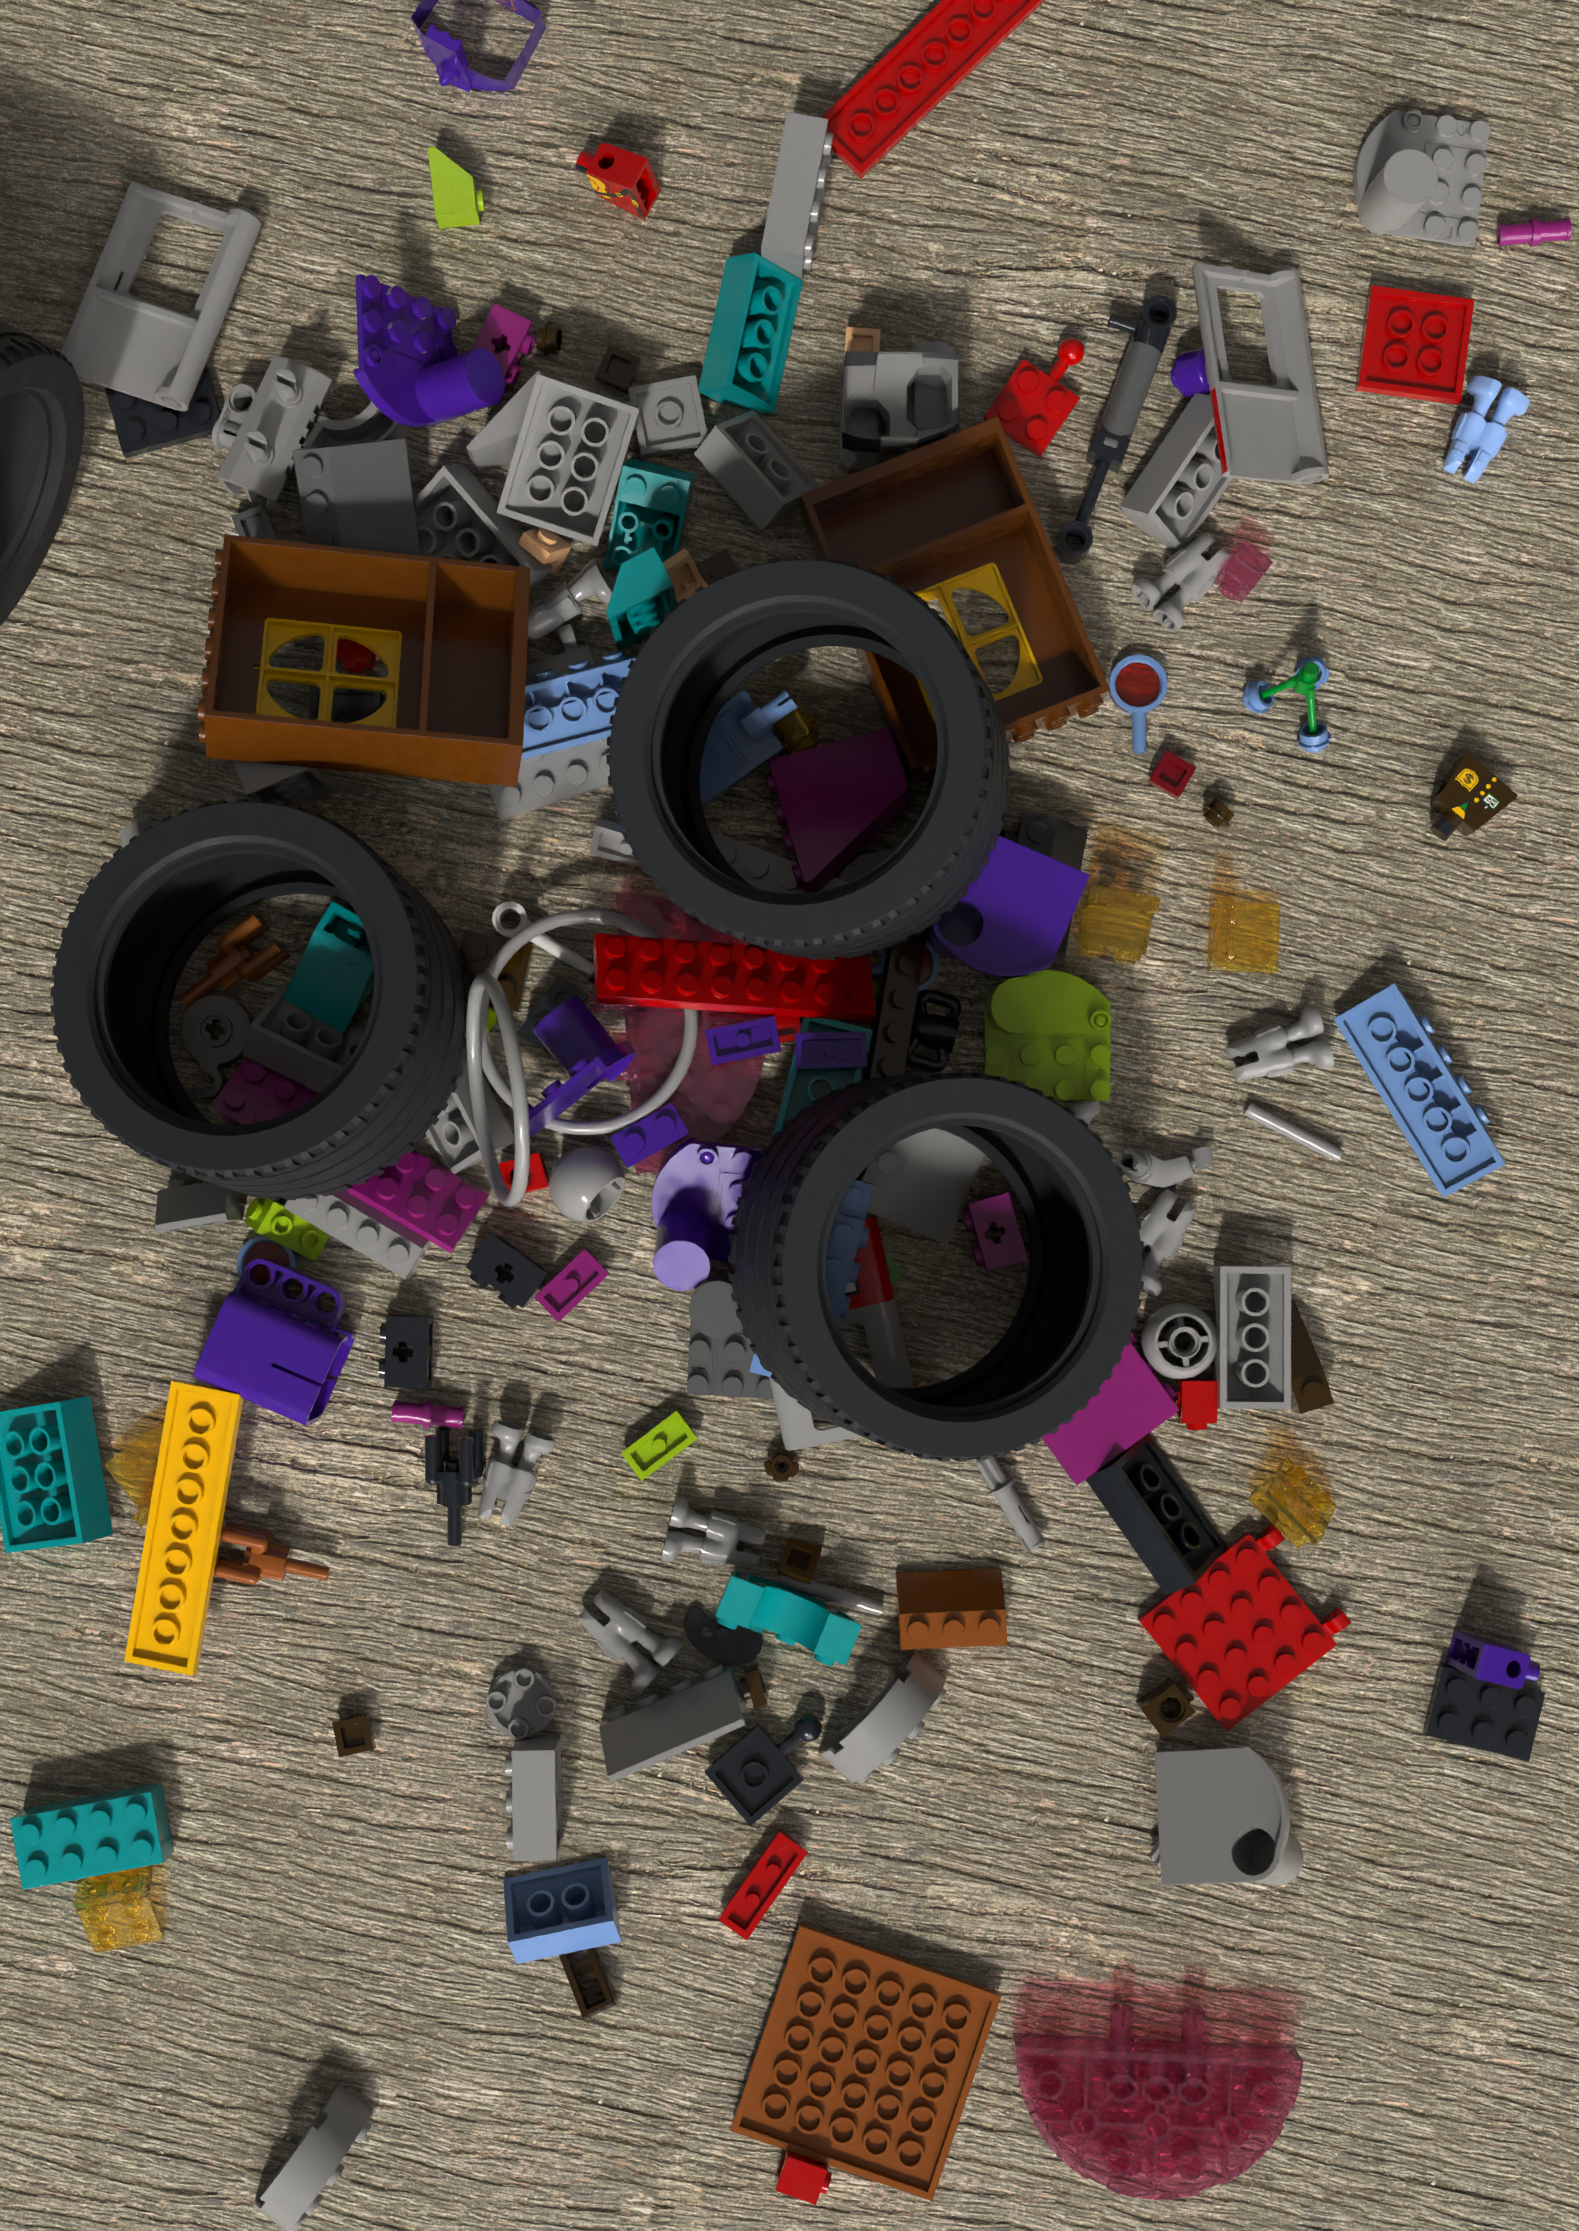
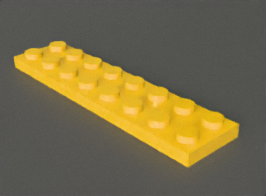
[124,1379,243,1676]

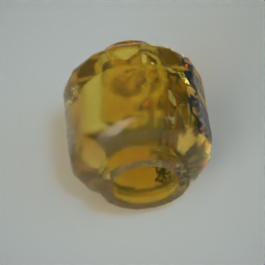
[772,704,820,755]

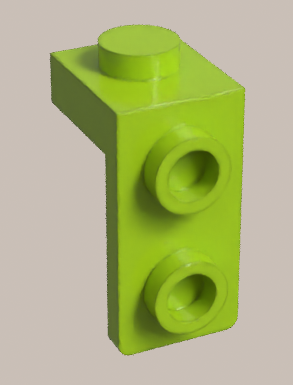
[245,1198,330,1260]

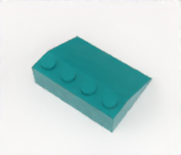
[0,1396,113,1553]

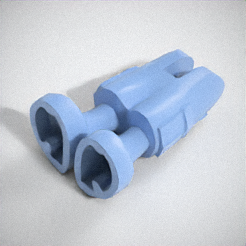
[1443,376,1530,484]

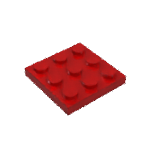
[1355,285,1474,405]

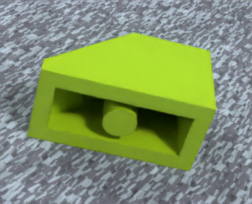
[428,147,485,229]

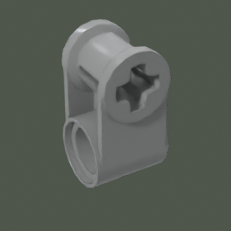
[212,384,257,448]

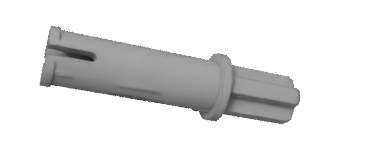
[976,1455,1046,1552]

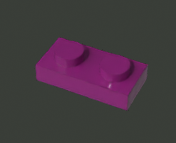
[534,1248,610,1322]

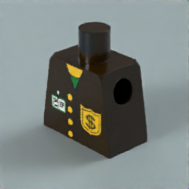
[1430,752,1518,841]

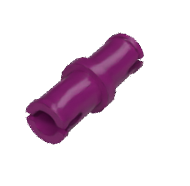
[1496,217,1571,247]
[391,1400,465,1429]

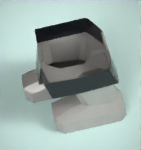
[839,341,960,474]

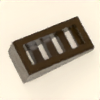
[559,1948,619,2020]

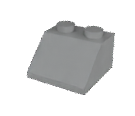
[155,1179,242,1232]

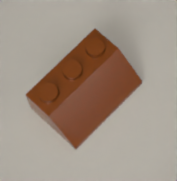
[896,1568,1007,1650]

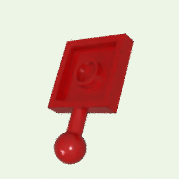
[983,337,1085,458]

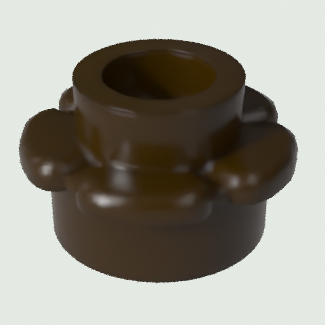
[536,321,562,357]
[1202,797,1235,829]
[764,1448,799,1483]

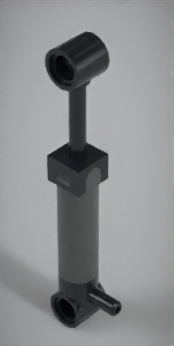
[1055,295,1177,564]

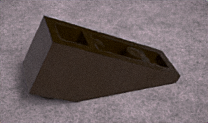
[1291,1300,1334,1414]

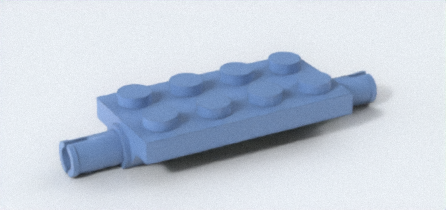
[615,689,798,815]

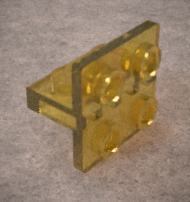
[1248,1457,1336,1549]

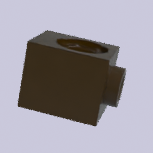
[1136,1677,1196,1738]

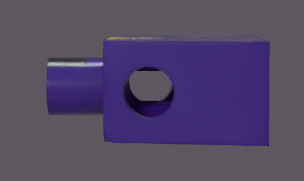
[1445,1629,1540,1689]

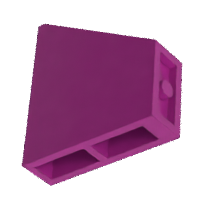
[765,727,910,893]
[1041,1332,1180,1485]

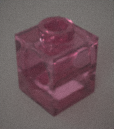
[1215,541,1273,603]

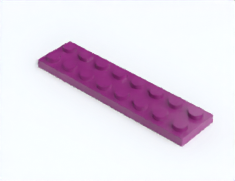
[210,1057,489,1254]

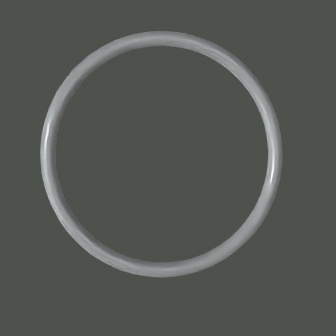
[480,909,699,1135]
[466,972,530,1207]

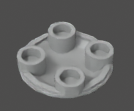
[486,1667,556,1740]

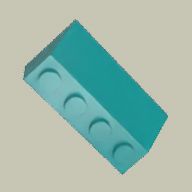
[698,253,803,414]
[606,547,678,651]

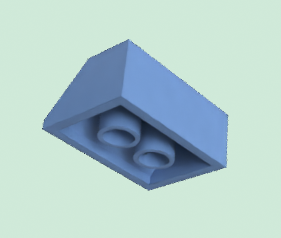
[503,1857,621,1964]

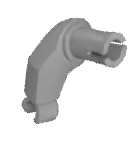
[1116,1147,1213,1188]

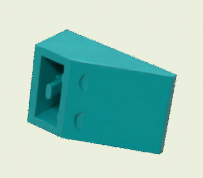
[604,458,696,571]
[283,901,374,1034]

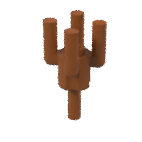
[178,913,291,1008]
[214,1522,331,1585]

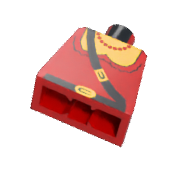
[576,142,661,220]

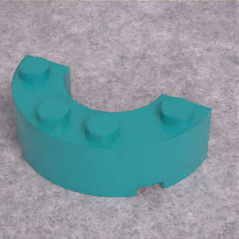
[714,1571,862,1666]

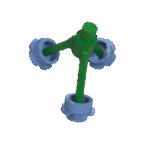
[1242,656,1332,753]

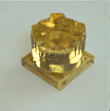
[1076,885,1161,965]

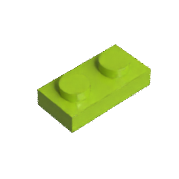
[621,1410,698,1481]

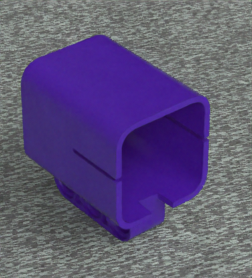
[193,1258,356,1426]

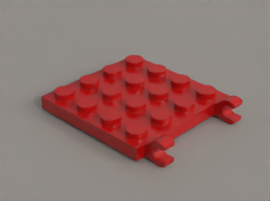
[1137,1525,1351,1732]

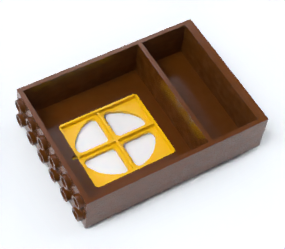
[800,417,1110,783]
[198,534,531,787]

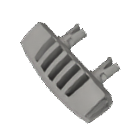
[217,355,332,511]

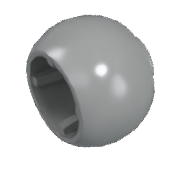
[549,1146,625,1223]
[1141,1302,1218,1379]

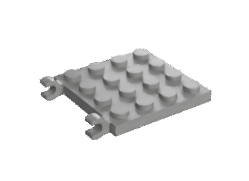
[488,624,610,821]

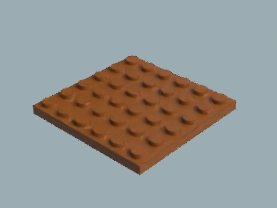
[730,1922,1001,2201]

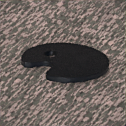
[684,1606,763,1665]

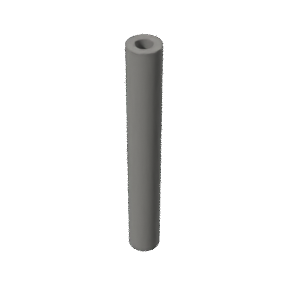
[1243,1102,1343,1162]
[779,1575,884,1616]

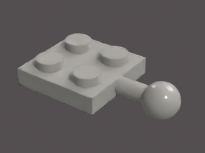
[628,375,708,459]

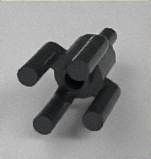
[425,1428,483,1546]

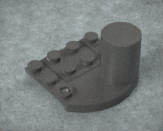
[687,1269,773,1400]

